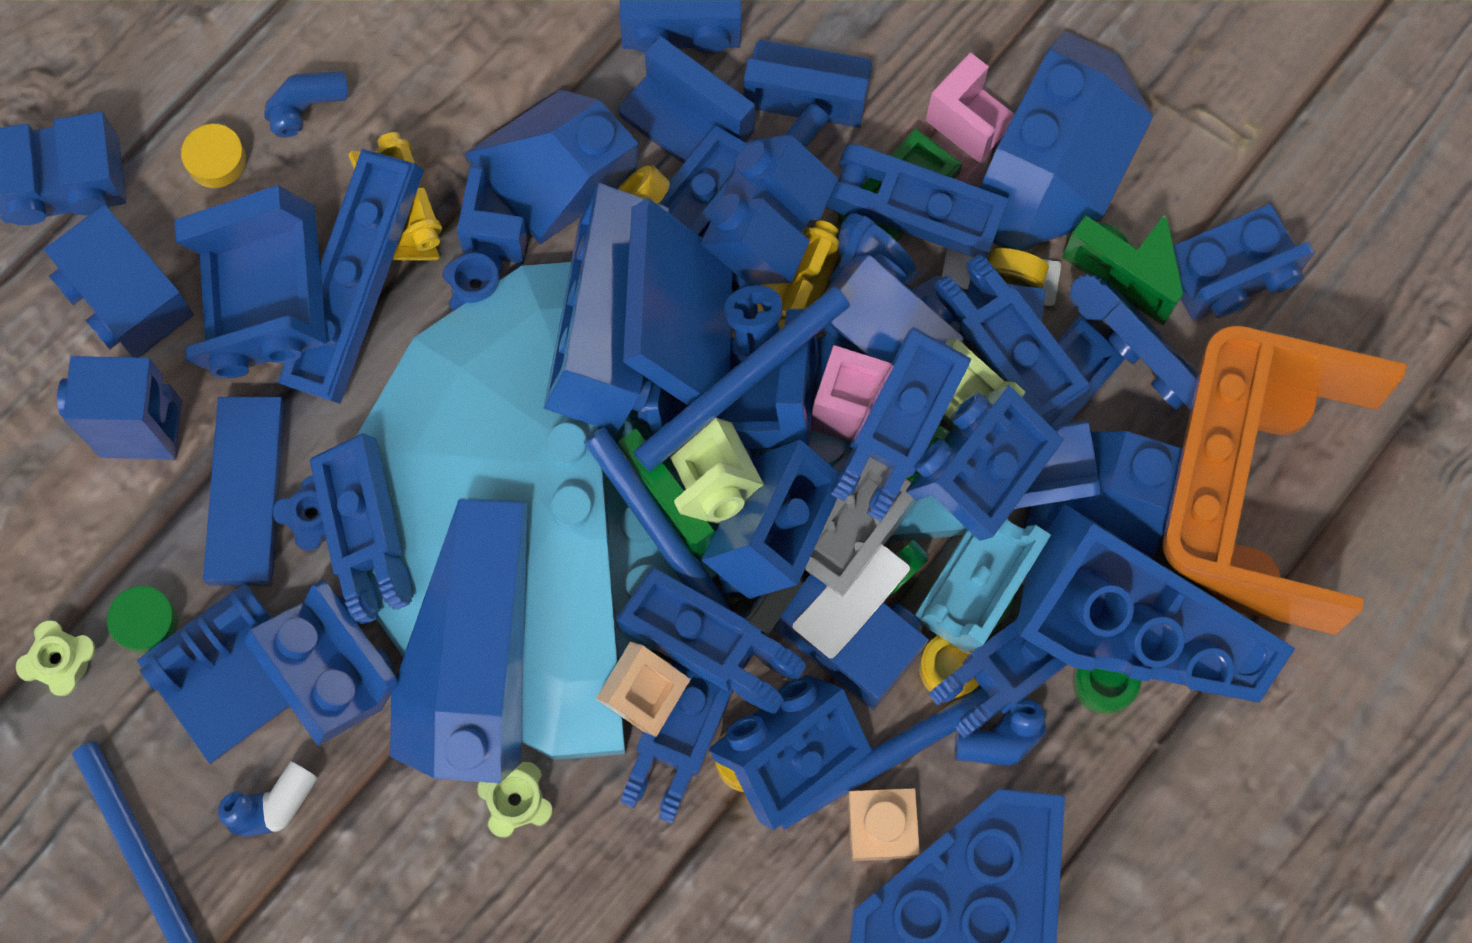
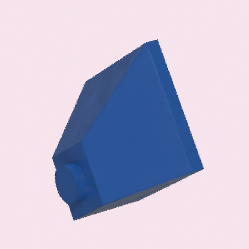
[465,89,639,245]
[1024,431,1182,558]

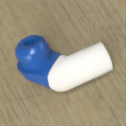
[218,761,318,837]

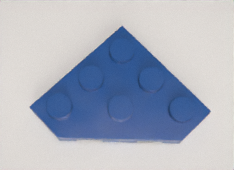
[849,789,1065,943]

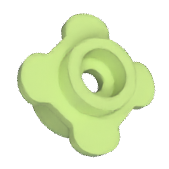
[16,621,95,696]
[477,762,552,838]

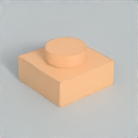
[596,642,691,737]
[847,788,920,861]

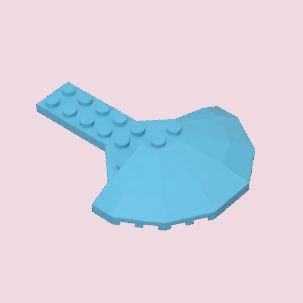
[357,262,967,760]

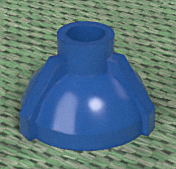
[828,213,920,287]

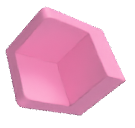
[926,52,1015,164]
[811,345,892,442]

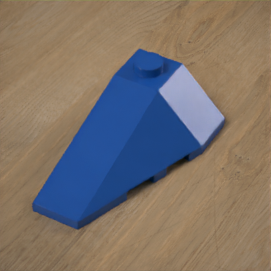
[390,498,527,783]
[1016,504,1295,703]

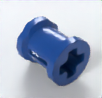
[724,285,783,364]

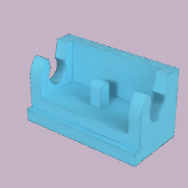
[914,516,1051,654]

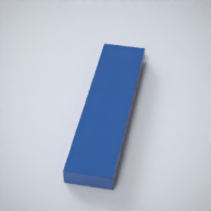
[278,149,424,404]

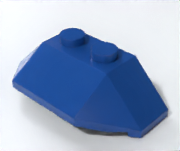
[980,30,1153,252]

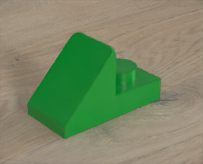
[1062,215,1183,326]

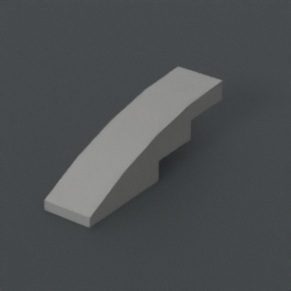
[805,418,953,597]

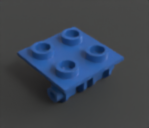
[137,583,290,764]

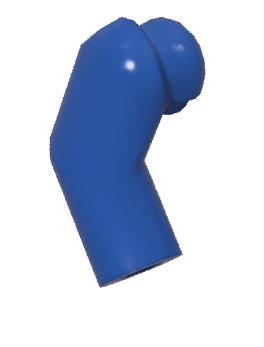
[264,71,348,138]
[954,699,1046,766]

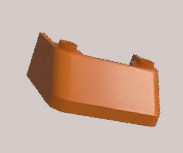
[1163,326,1407,635]

